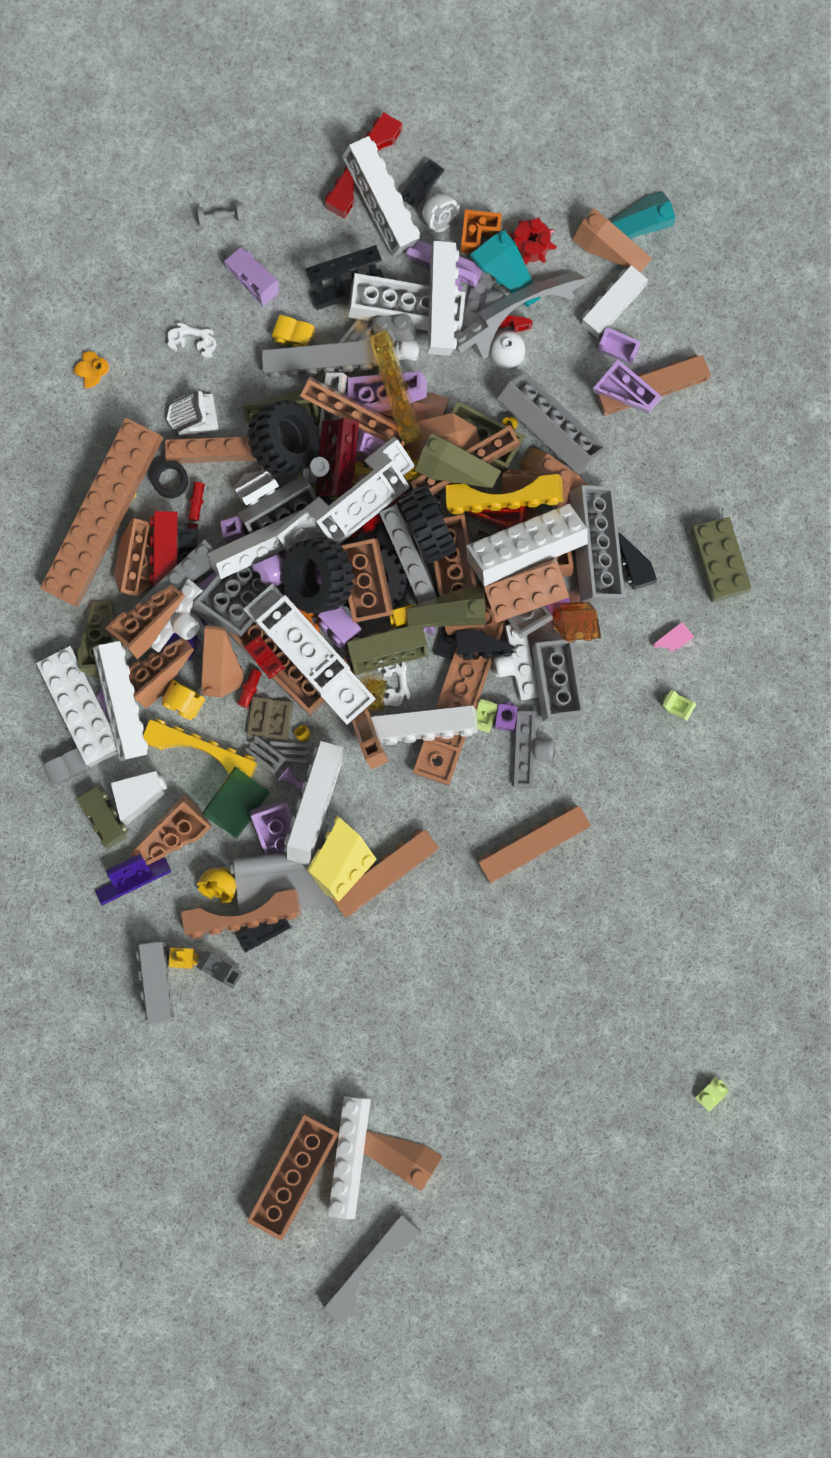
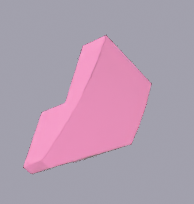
[652,622,694,651]

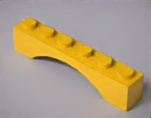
[446,474,563,514]
[143,719,258,786]

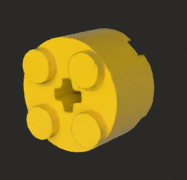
[161,680,206,720]

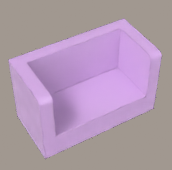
[598,327,641,365]

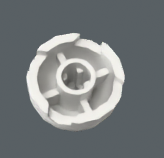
[422,193,460,232]
[489,330,526,369]

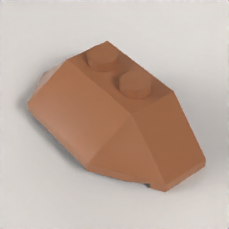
[403,413,480,461]
[520,447,587,508]
[114,518,154,597]

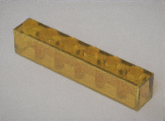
[369,330,423,444]

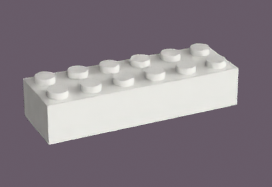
[342,136,420,257]
[348,273,466,335]
[466,504,588,586]
[36,646,118,767]
[284,741,343,866]

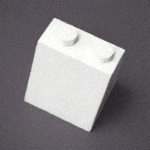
[111,771,167,825]

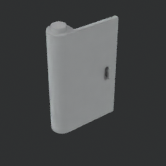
[230,848,332,915]

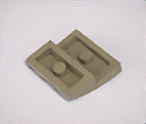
[247,697,294,741]

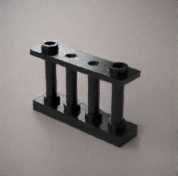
[305,245,384,310]

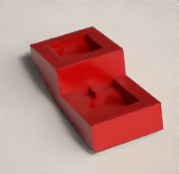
[498,316,533,332]
[244,635,285,679]

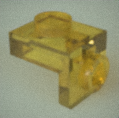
[366,679,388,710]

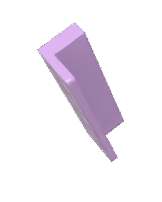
[406,240,483,287]

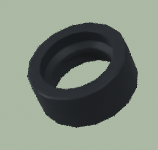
[152,461,189,499]

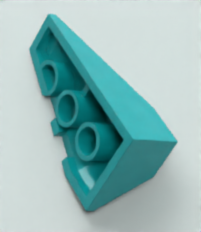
[610,191,676,239]
[470,230,541,307]

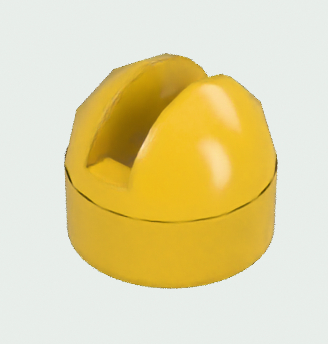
[501,416,518,430]
[294,725,311,742]

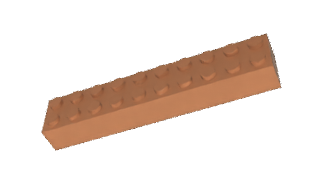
[40,418,164,607]

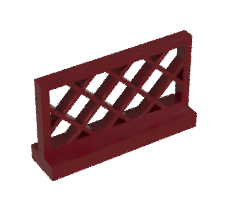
[315,418,359,497]

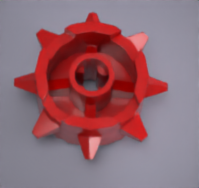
[508,217,557,266]

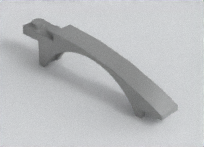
[454,272,587,359]

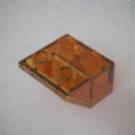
[551,602,601,642]

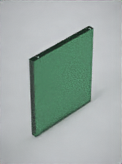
[202,767,270,839]

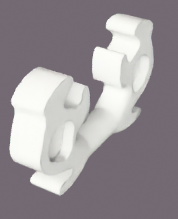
[167,323,217,358]
[377,661,410,708]

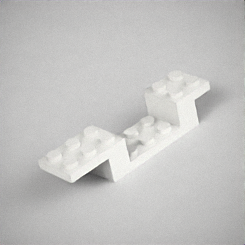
[274,437,415,551]
[243,584,376,725]

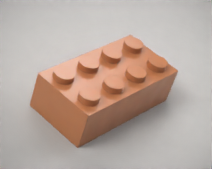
[342,538,394,623]
[483,558,569,623]

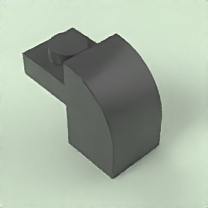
[196,950,243,989]

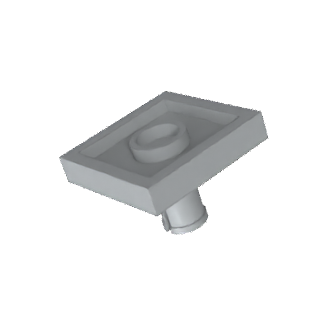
[506,606,553,639]

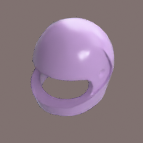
[252,553,284,587]

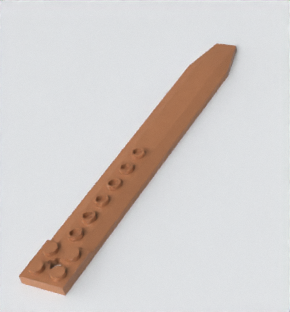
[413,507,537,786]

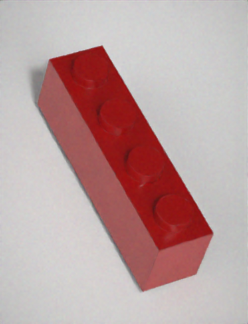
[150,511,178,587]

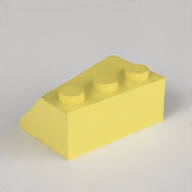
[307,816,377,902]

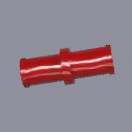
[187,482,206,521]
[237,669,263,709]

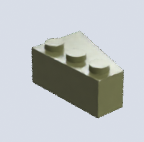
[77,787,128,849]

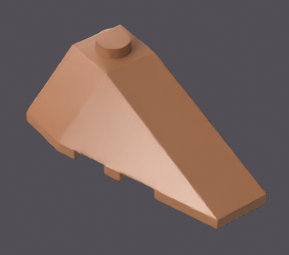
[572,208,652,273]
[380,393,450,425]
[105,585,185,659]
[202,625,243,698]
[129,638,194,709]
[130,794,212,865]
[363,1131,442,1191]

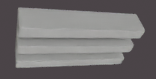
[245,735,286,773]
[269,741,309,764]

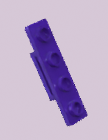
[95,854,171,905]

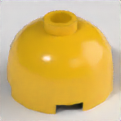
[197,867,236,903]

